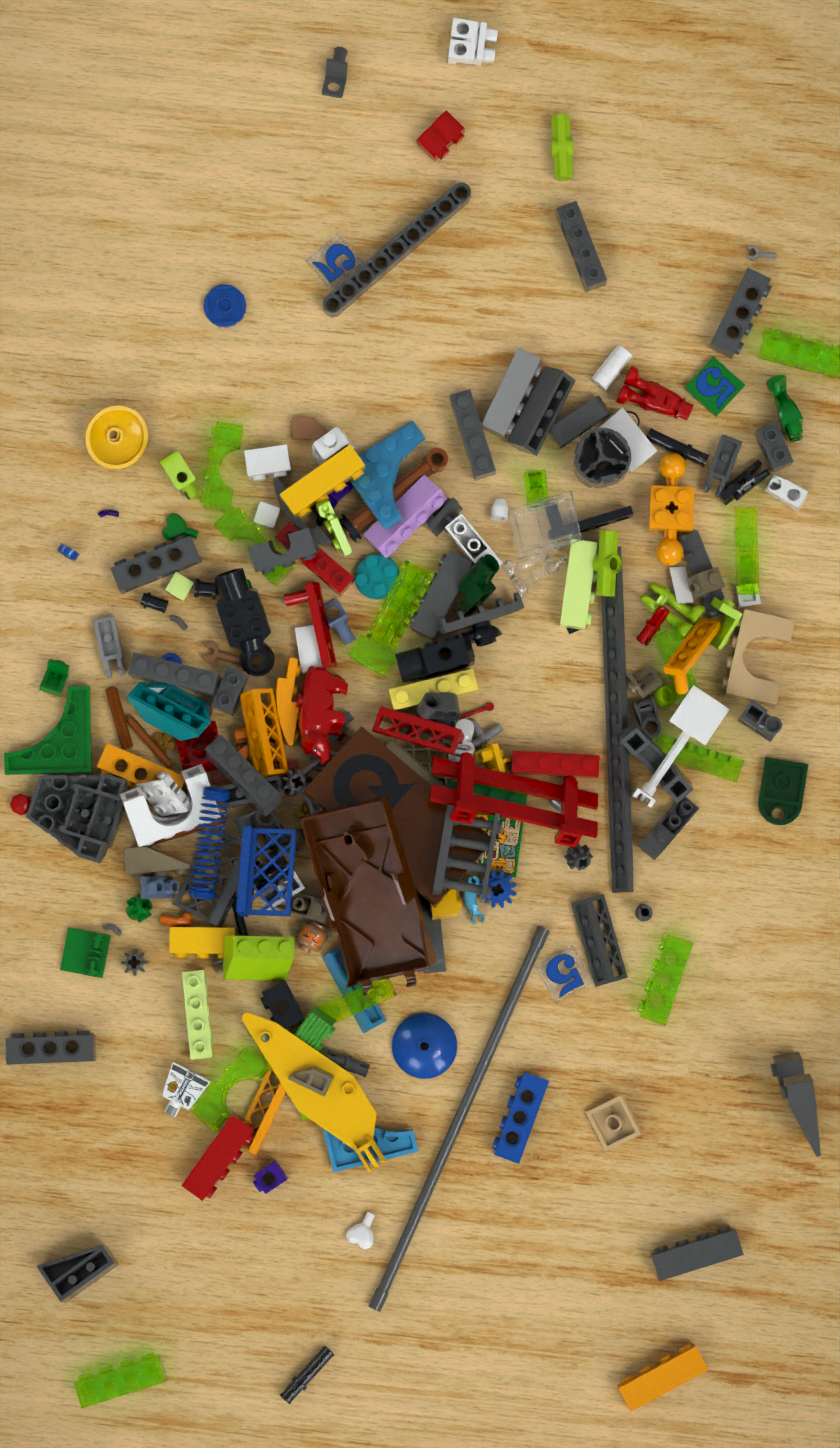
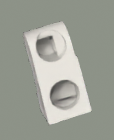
[764,475,808,512]

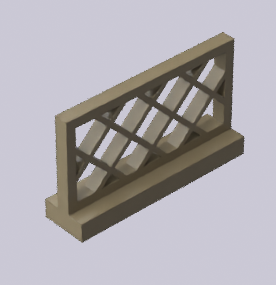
[385,714,480,788]

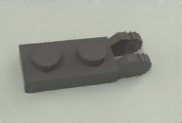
[703,434,742,498]

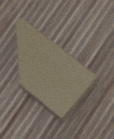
[288,1066,334,1097]

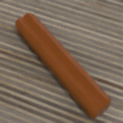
[105,686,133,749]

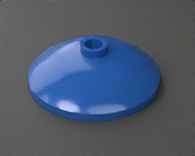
[392,1013,457,1079]

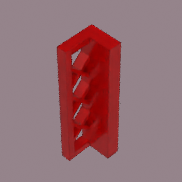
[372,706,465,755]

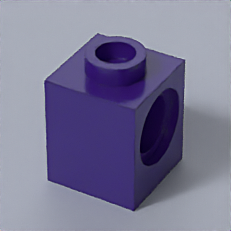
[253,1160,288,1194]

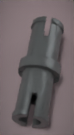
[326,1050,370,1078]

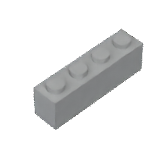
[481,348,543,439]

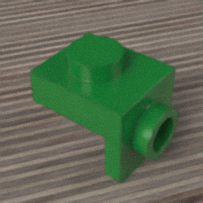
[39,659,69,697]

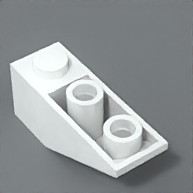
[445,513,503,568]

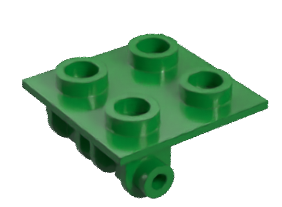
[60,927,111,978]

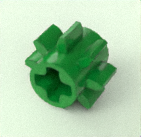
[125,894,152,923]

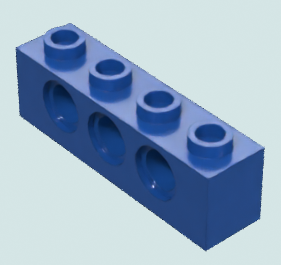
[492,1072,549,1164]

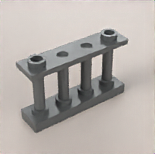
[432,805,503,903]

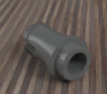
[635,904,653,922]

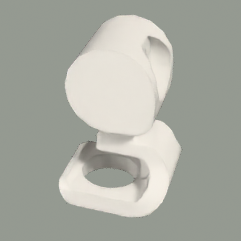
[448,719,475,762]

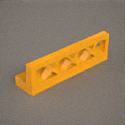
[239,688,288,778]
[242,1066,286,1155]

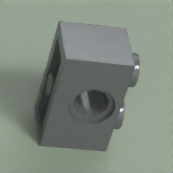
[754,422,793,473]
[211,666,249,716]

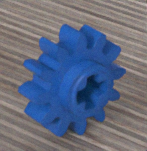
[479,870,517,908]

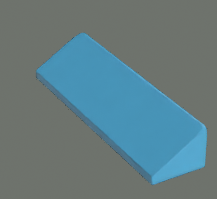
[322,947,387,1033]

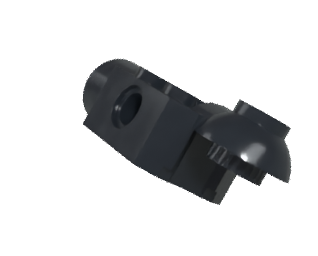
[214,568,275,677]
[395,620,502,683]

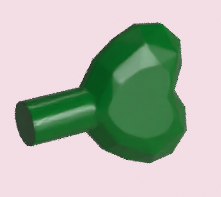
[162,513,199,541]

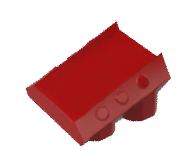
[175,721,219,772]

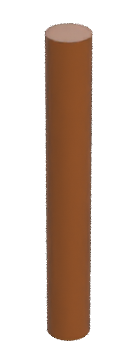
[126,716,174,769]

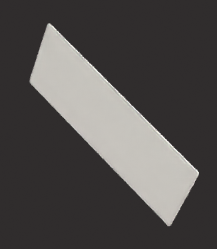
[669,566,693,603]

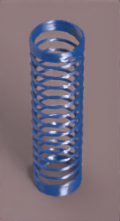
[188,787,231,899]

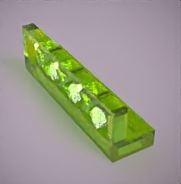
[366,561,434,650]
[657,734,745,783]

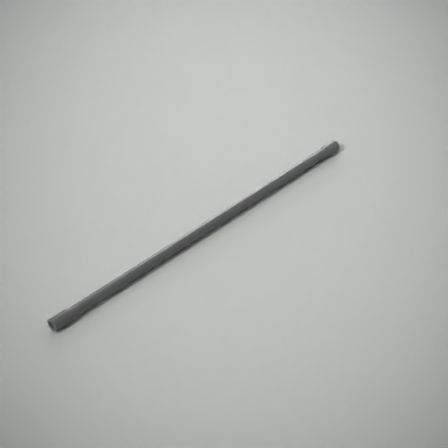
[369,926,550,1312]

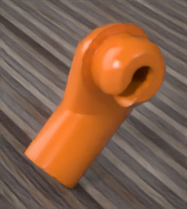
[159,912,193,927]

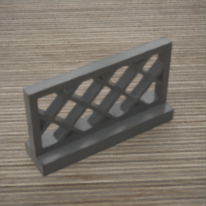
[173,828,259,928]

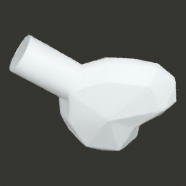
[346,1212,375,1250]

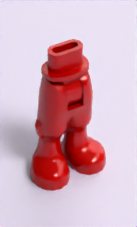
[616,365,694,420]

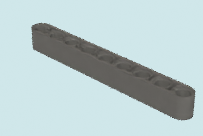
[323,182,471,317]

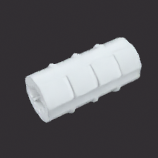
[591,345,632,390]

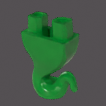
[766,375,803,443]

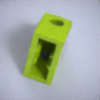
[159,450,199,500]

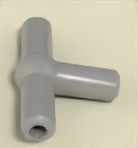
[464,719,503,750]

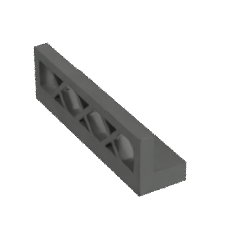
[571,894,628,987]

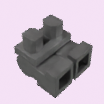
[254,850,305,910]

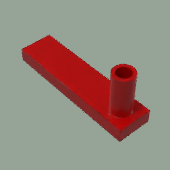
[284,582,337,668]

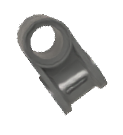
[632,695,661,739]

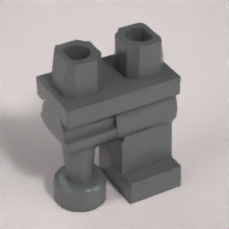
[738,700,783,742]

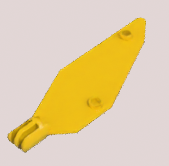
[242,1013,387,1173]

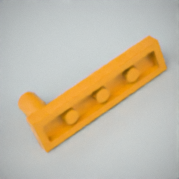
[664,618,721,694]

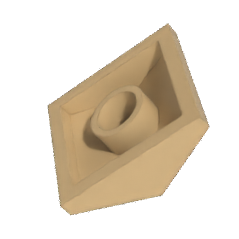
[585,1094,643,1151]

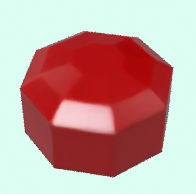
[10,794,31,815]

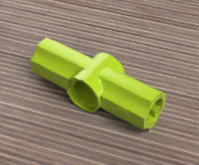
[551,113,573,181]
[593,530,622,597]

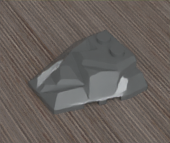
[26,774,127,863]

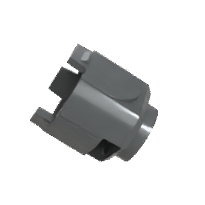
[573,428,631,488]

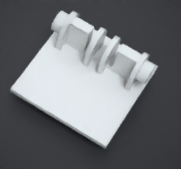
[135,771,190,817]

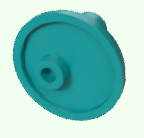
[355,554,400,600]

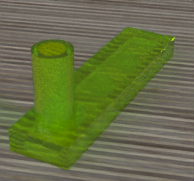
[310,978,397,1023]

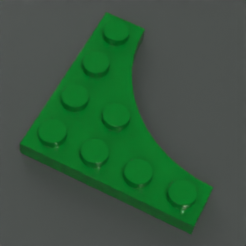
[4,686,92,775]

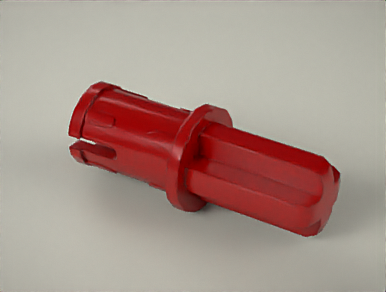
[636,605,670,646]

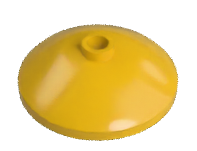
[84,405,148,469]

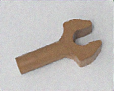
[201,642,240,665]

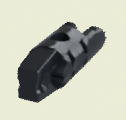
[719,460,771,505]

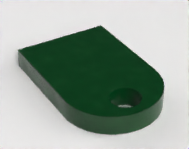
[758,757,808,825]

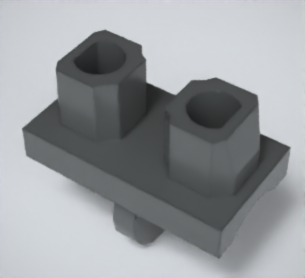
[426,497,463,537]

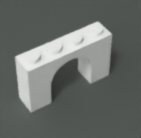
[120,764,221,847]

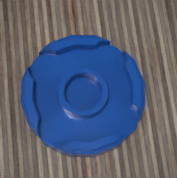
[204,284,246,328]

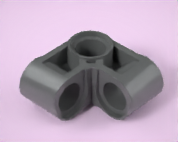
[416,692,461,727]
[234,810,289,850]

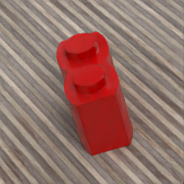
[416,110,465,161]

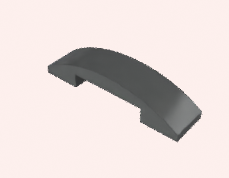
[273,477,333,548]
[416,891,446,974]

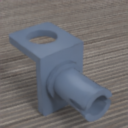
[324,599,356,645]

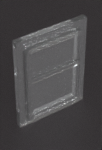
[508,491,582,560]

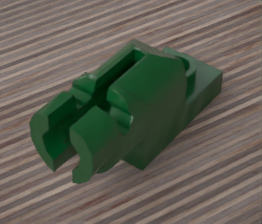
[456,554,499,617]

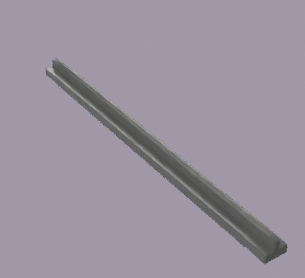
[601,546,633,893]

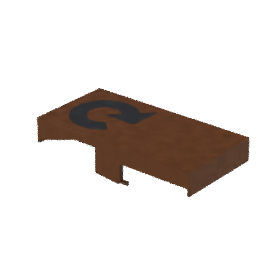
[303,726,490,908]

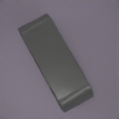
[549,396,611,448]

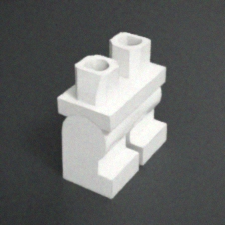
[447,18,498,66]

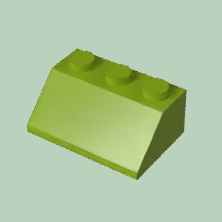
[223,936,294,981]

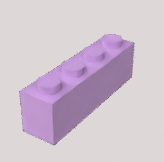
[363,475,448,559]

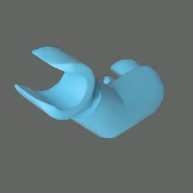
[463,876,485,925]

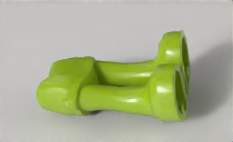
[640,582,706,641]

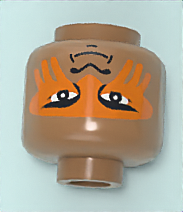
[296,920,328,954]

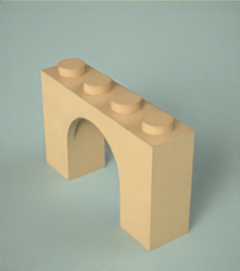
[721,609,795,706]

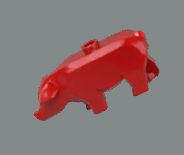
[296,666,348,765]

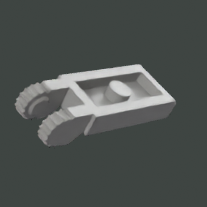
[93,615,125,679]

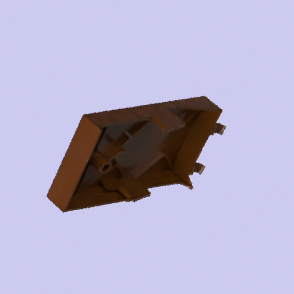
[300,795,437,997]

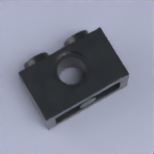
[260,981,305,1029]

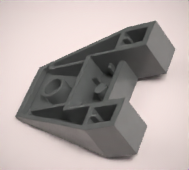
[771,1052,821,1157]

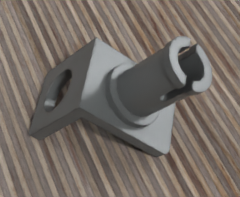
[322,47,348,98]

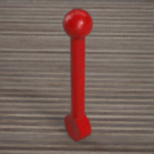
[456,702,494,723]

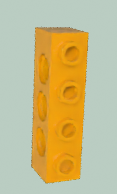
[97,743,186,791]

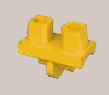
[475,743,512,773]

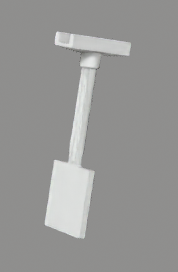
[631,685,730,808]

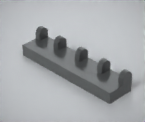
[677,530,724,618]
[437,592,524,636]

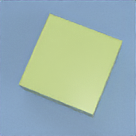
[165,572,195,602]

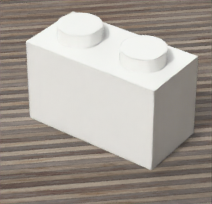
[244,444,291,482]

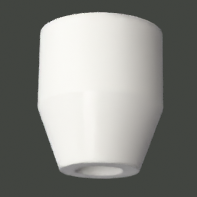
[491,499,509,521]

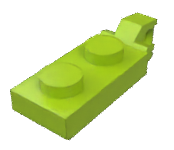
[316,499,352,556]

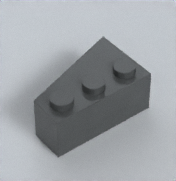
[36,1245,119,1303]

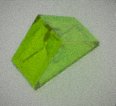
[523,469,549,509]

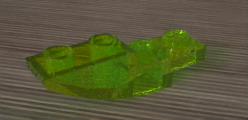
[734,507,759,595]

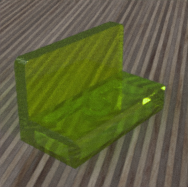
[348,635,396,678]

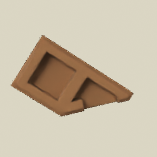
[292,417,328,440]

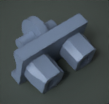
[140,877,179,899]

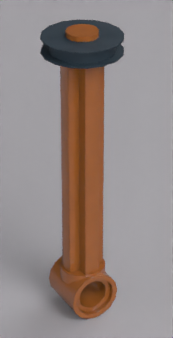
[337,448,448,543]

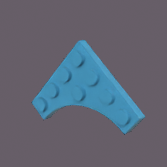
[350,421,425,530]
[323,1127,418,1172]

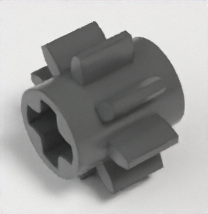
[280,769,307,796]
[564,843,593,871]
[121,949,149,976]

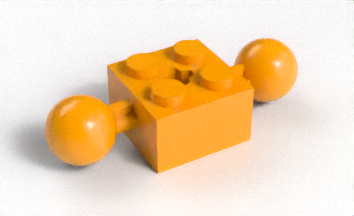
[648,453,694,566]

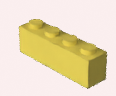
[389,669,478,711]

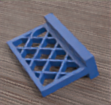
[236,826,297,917]

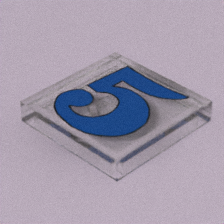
[306,233,364,291]
[535,945,594,1004]

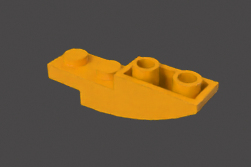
[274,658,301,747]

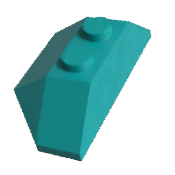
[127,682,211,741]

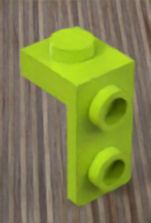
[710,597,743,650]

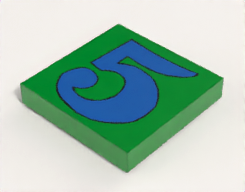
[684,356,745,417]

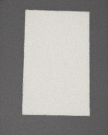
[599,408,657,472]

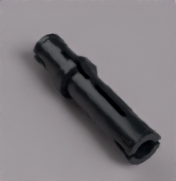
[647,428,709,467]
[280,1345,334,1404]

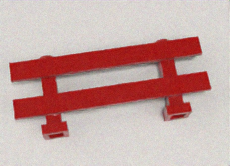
[430,752,598,848]

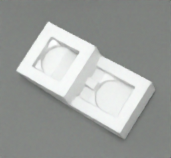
[295,625,323,674]

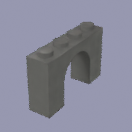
[128,652,221,698]

